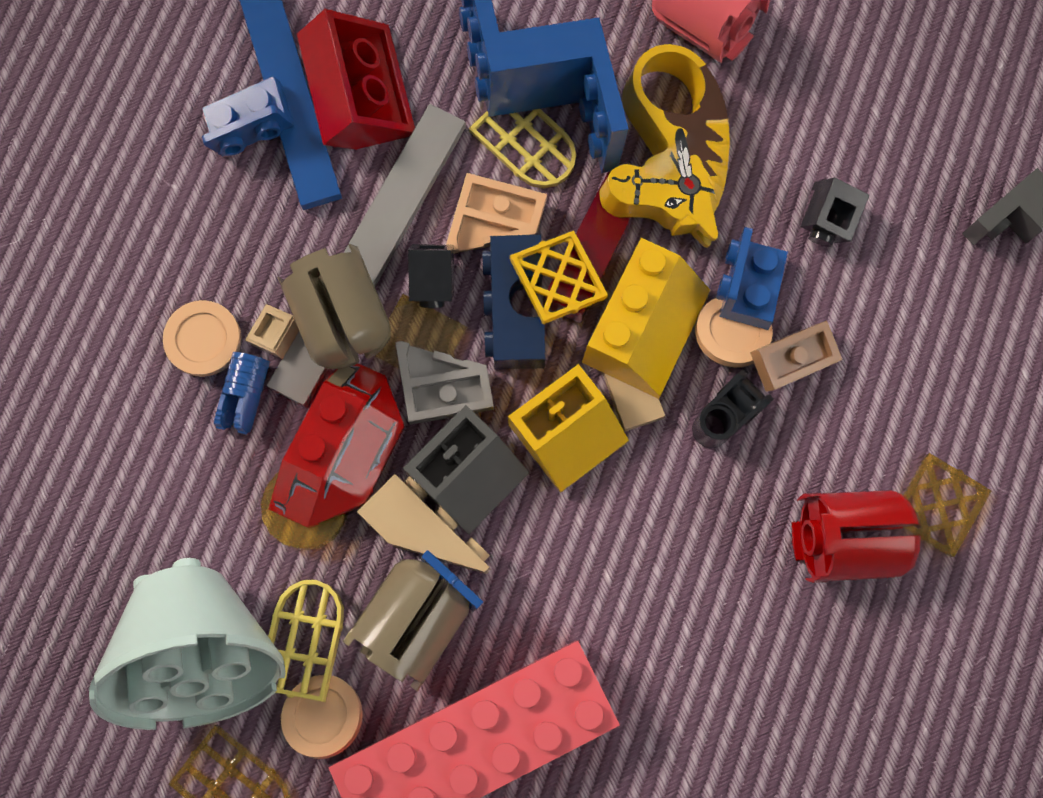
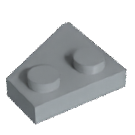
[395,341,494,425]

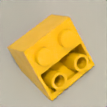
[508,364,629,493]

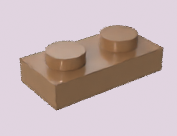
[750,321,843,392]

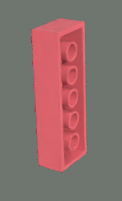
[328,641,620,798]

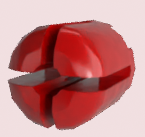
[792,490,921,583]

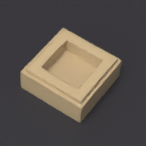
[245,304,299,359]

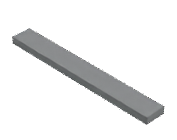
[267,104,466,408]

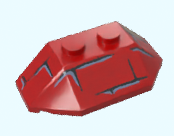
[268,363,405,529]

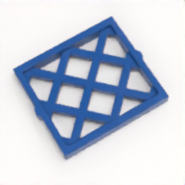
[421,550,483,612]

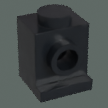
[800,177,870,247]

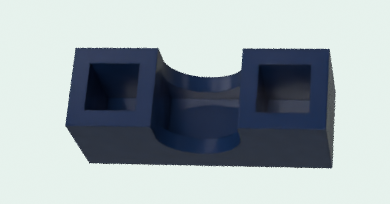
[482,234,546,370]

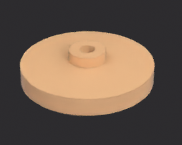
[695,298,773,368]
[163,300,241,377]
[281,675,363,759]

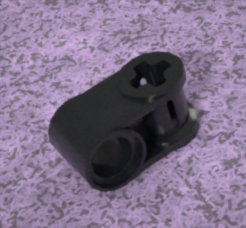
[692,368,774,448]

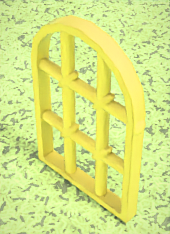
[469,109,576,188]
[268,580,344,702]

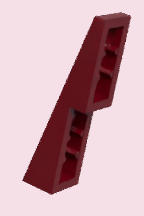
[543,171,632,323]

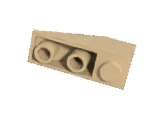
[357,474,491,574]

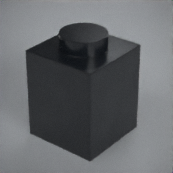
[408,244,454,308]

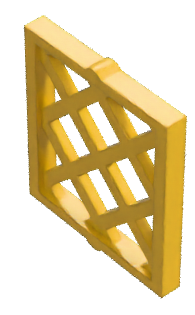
[510,231,608,324]

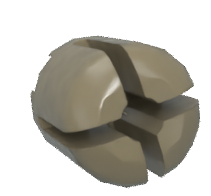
[277,244,391,369]
[343,559,470,692]

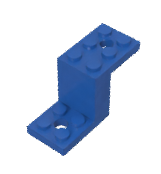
[459,0,629,173]

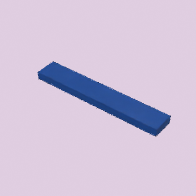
[240,0,343,211]

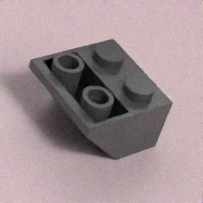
[403,405,529,535]

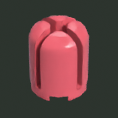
[652,0,770,63]

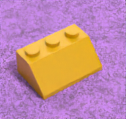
[582,238,710,399]

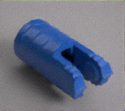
[214,352,270,434]

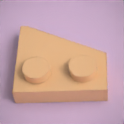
[446,173,547,253]

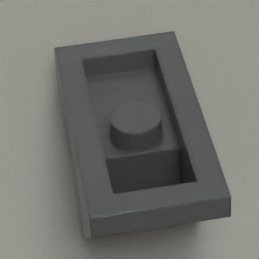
[962,168,1043,245]

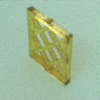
[903,453,992,557]

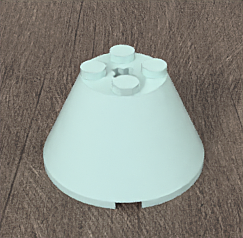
[89,558,285,730]

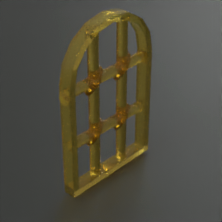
[169,725,291,798]

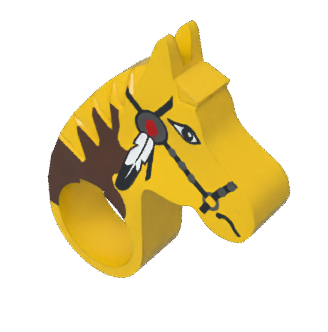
[600,44,730,248]

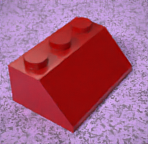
[297,9,415,150]

